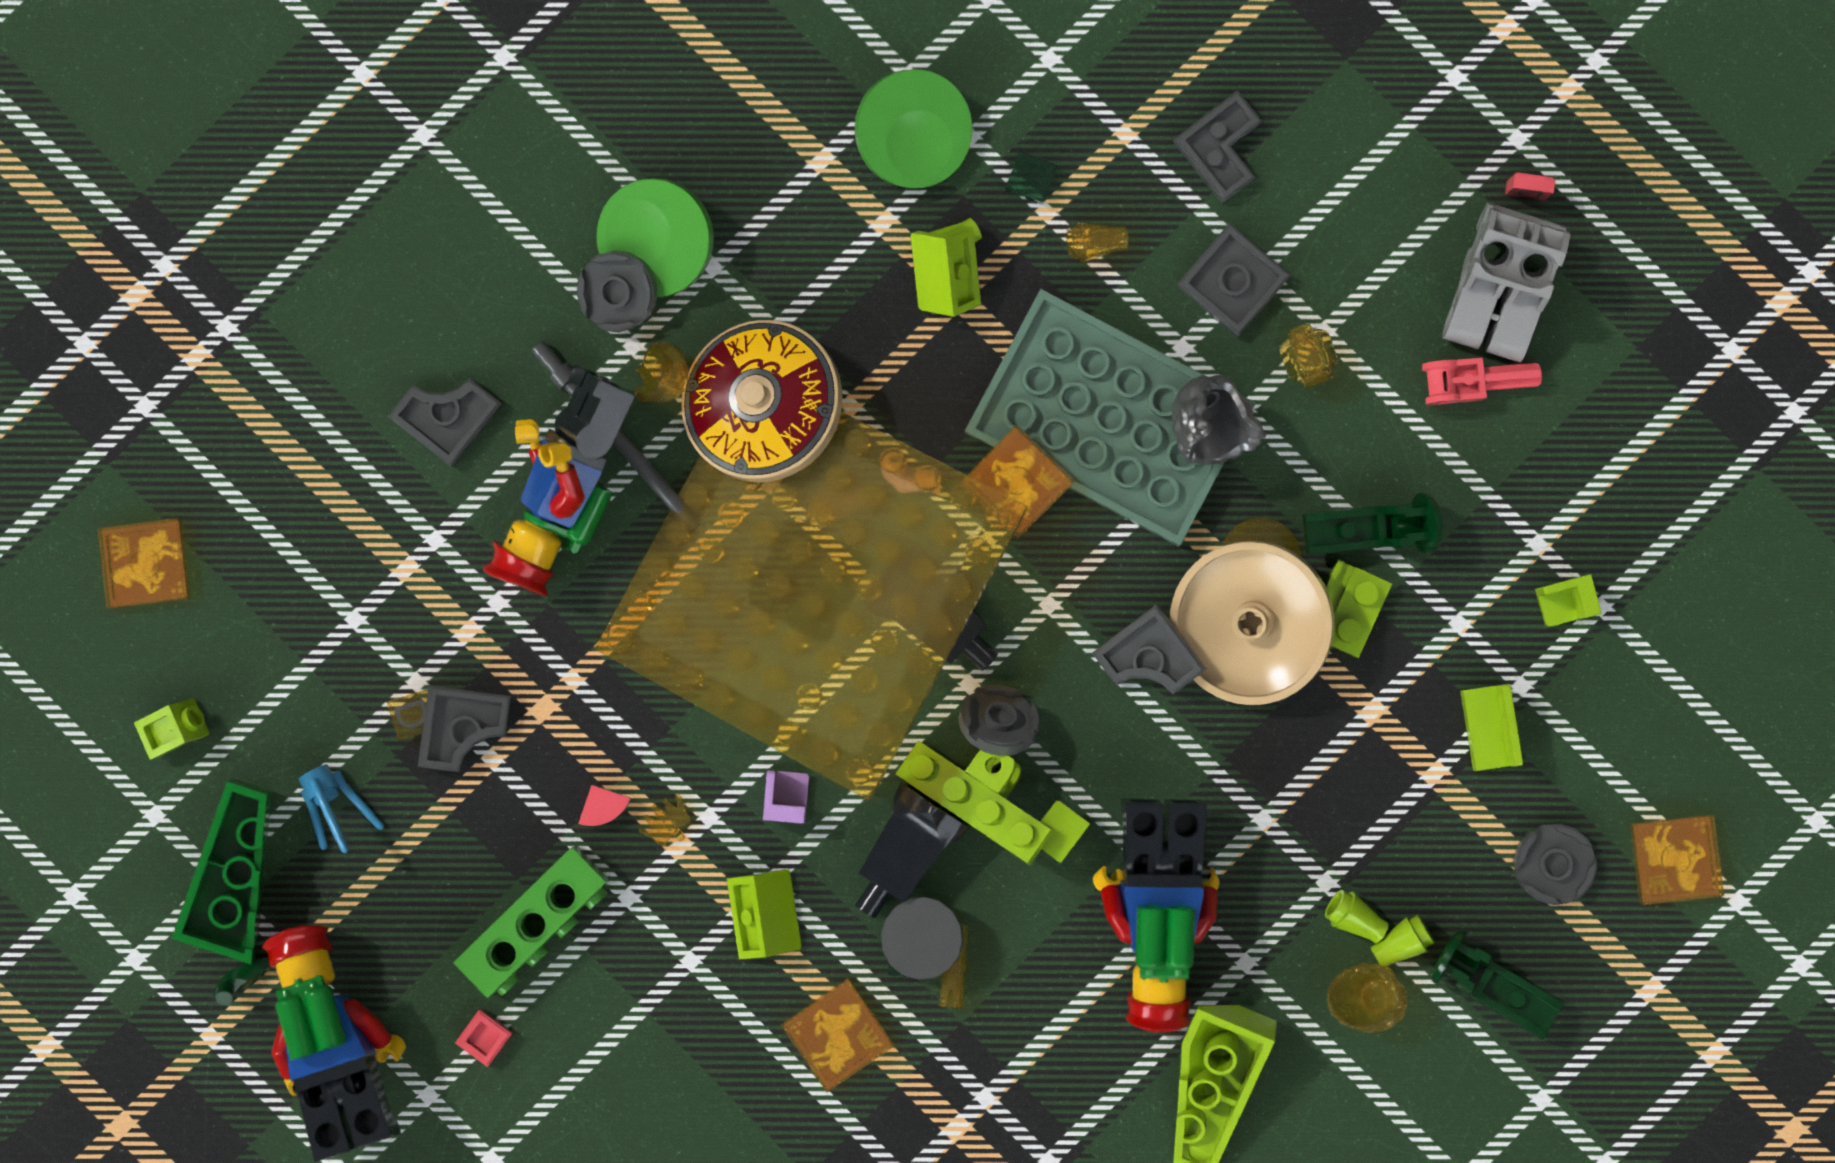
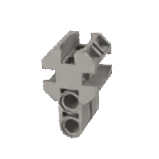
[1442,202,1571,363]

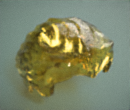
[1326,963,1408,1033]

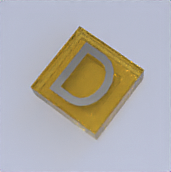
[387,690,428,741]

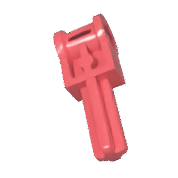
[1422,358,1542,405]

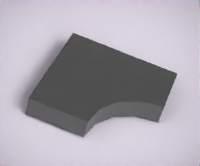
[387,378,503,468]
[1092,604,1207,694]
[418,686,511,772]

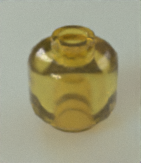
[1279,324,1338,387]

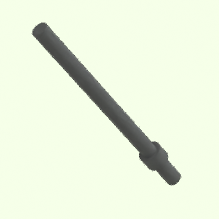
[531,341,703,533]

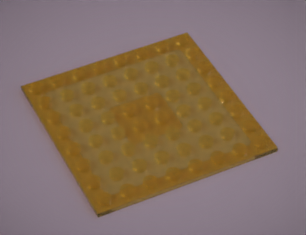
[595,412,1029,801]

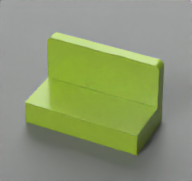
[910,225,981,317]
[1460,684,1523,771]
[727,869,801,960]

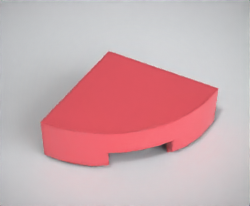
[578,785,631,826]

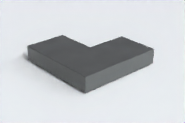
[1173,90,1262,205]

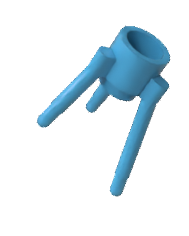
[298,764,384,853]

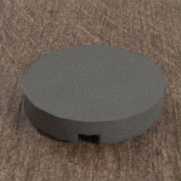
[576,250,658,333]
[958,684,1041,756]
[1513,823,1597,905]
[881,897,964,980]

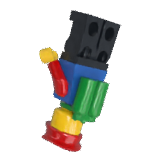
[483,364,635,597]
[1093,798,1220,1033]
[262,925,406,1162]

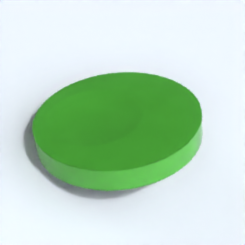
[855,69,972,188]
[597,178,714,297]

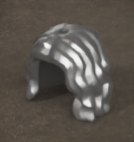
[1172,375,1266,465]

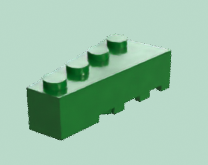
[171,778,272,964]

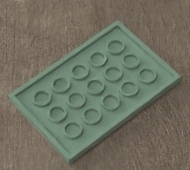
[964,289,1256,547]

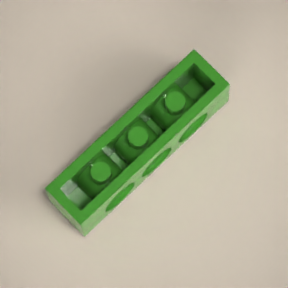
[453,845,610,998]

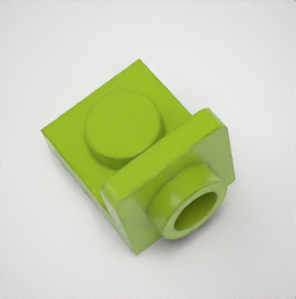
[134,698,209,760]

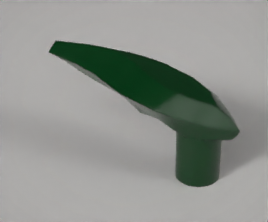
[213,957,272,1006]

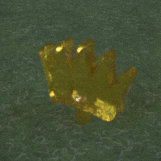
[638,795,692,846]

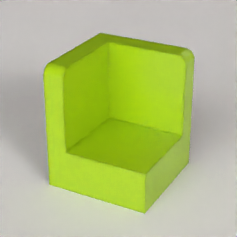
[1535,574,1602,627]
[1040,800,1090,863]

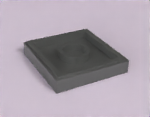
[1176,223,1291,338]

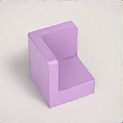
[763,770,809,823]

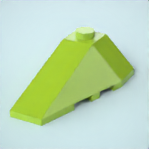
[1173,1005,1277,1163]

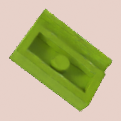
[1325,559,1392,658]

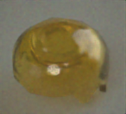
[633,341,688,403]

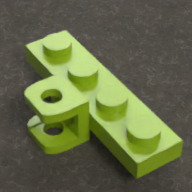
[896,740,1053,866]

